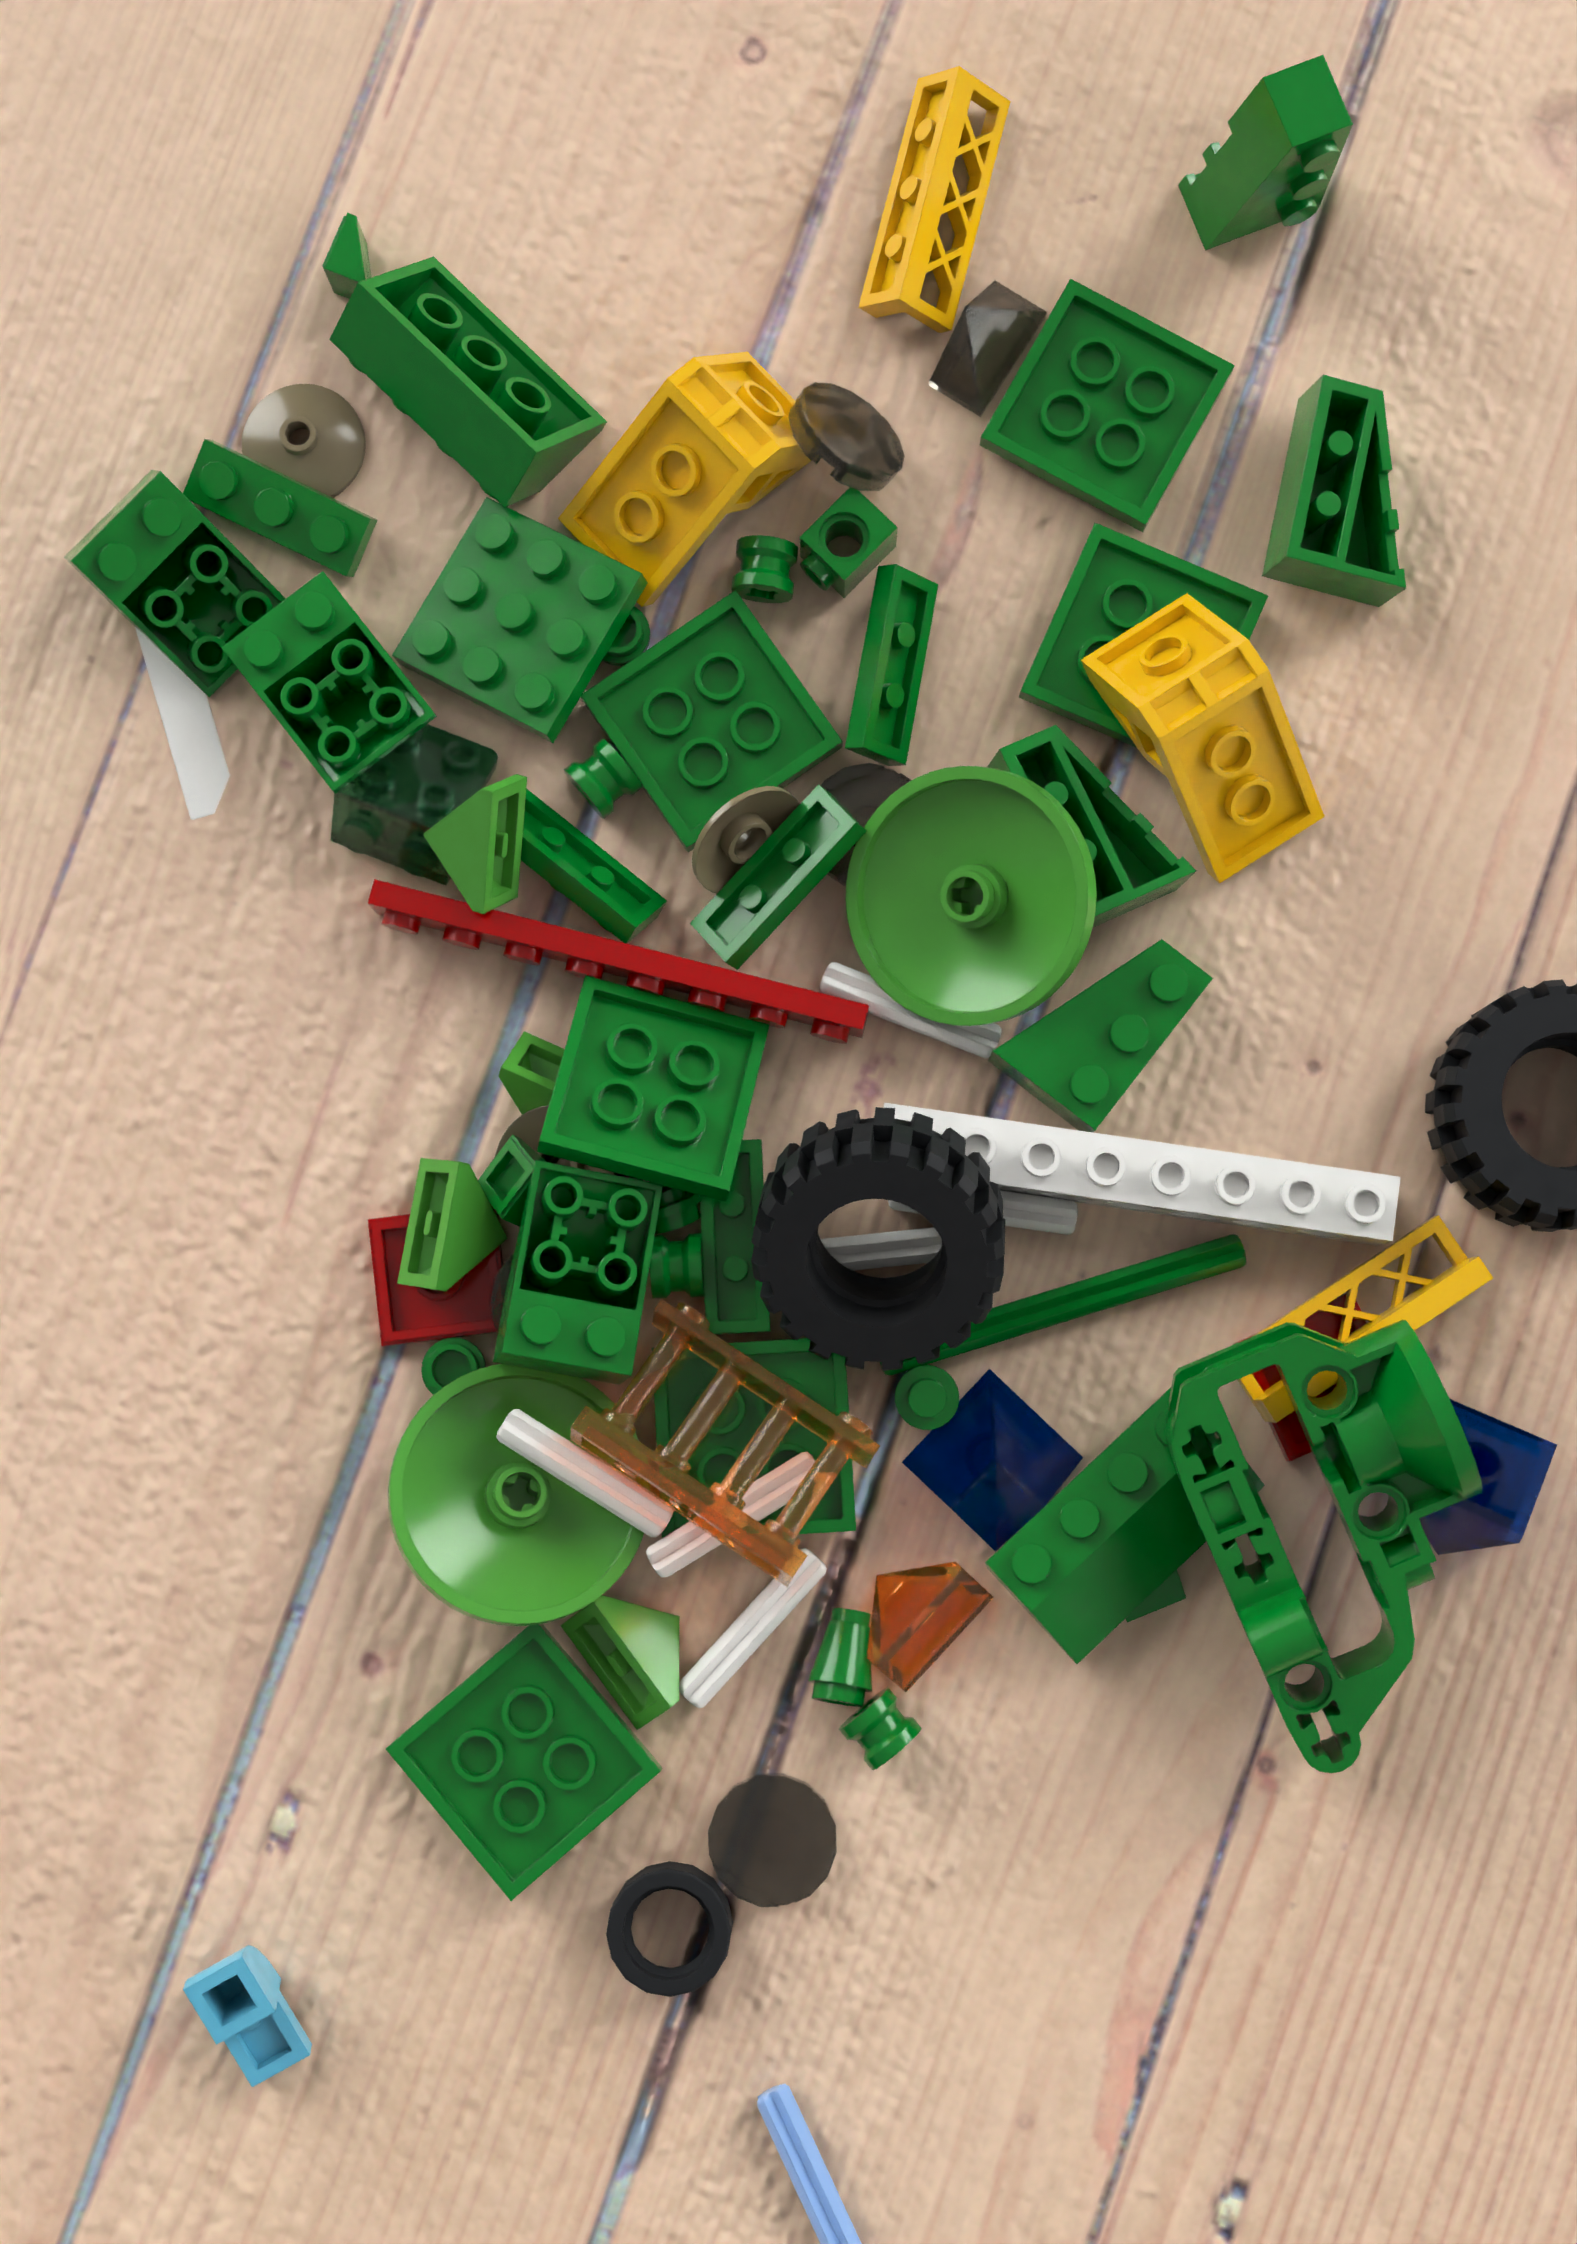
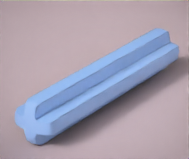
[757,2084,862,2244]

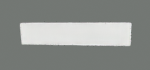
[135,627,230,820]

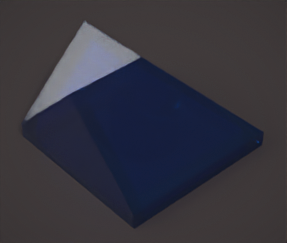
[902,1369,1083,1552]
[1419,1399,1557,1555]

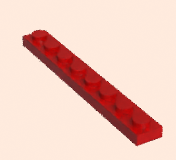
[367,879,869,1044]

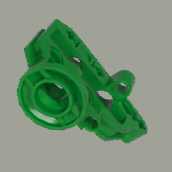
[1164,1320,1483,1773]

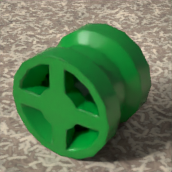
[731,535,798,603]
[564,738,643,819]
[650,1234,704,1299]
[839,1687,922,1770]

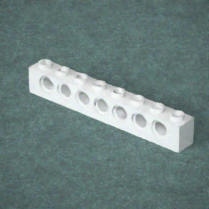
[883,1103,1401,1246]

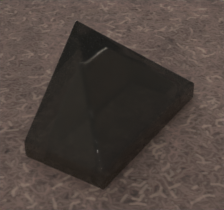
[929,280,1047,417]

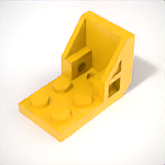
[558,352,831,607]
[1081,593,1325,884]

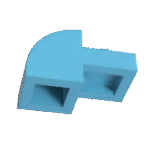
[183,1945,312,2087]

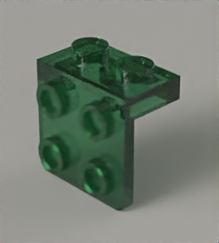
[331,724,498,886]

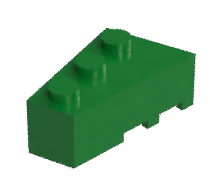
[1178,55,1353,251]
[1262,374,1406,607]
[987,725,1196,928]
[988,939,1213,1132]

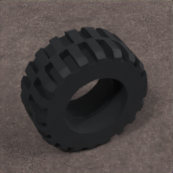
[1425,979,1577,1232]
[751,1107,1005,1371]

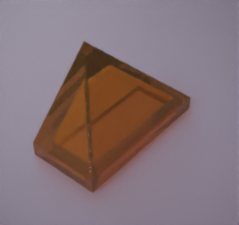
[867,1561,994,1692]

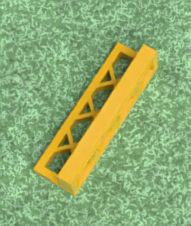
[858,66,1011,333]
[1238,1215,1493,1423]

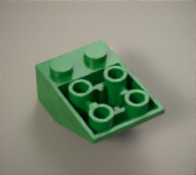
[64,470,286,697]
[221,571,437,794]
[493,1160,663,1385]

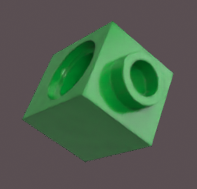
[799,485,898,598]

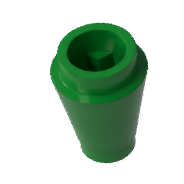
[808,1608,872,1707]

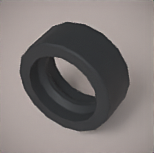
[606,1861,733,1997]

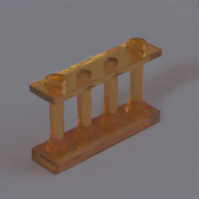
[570,1299,880,1588]

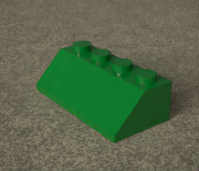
[329,256,607,508]
[985,1387,1265,1664]

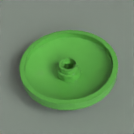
[845,766,1097,1026]
[388,1364,650,1626]

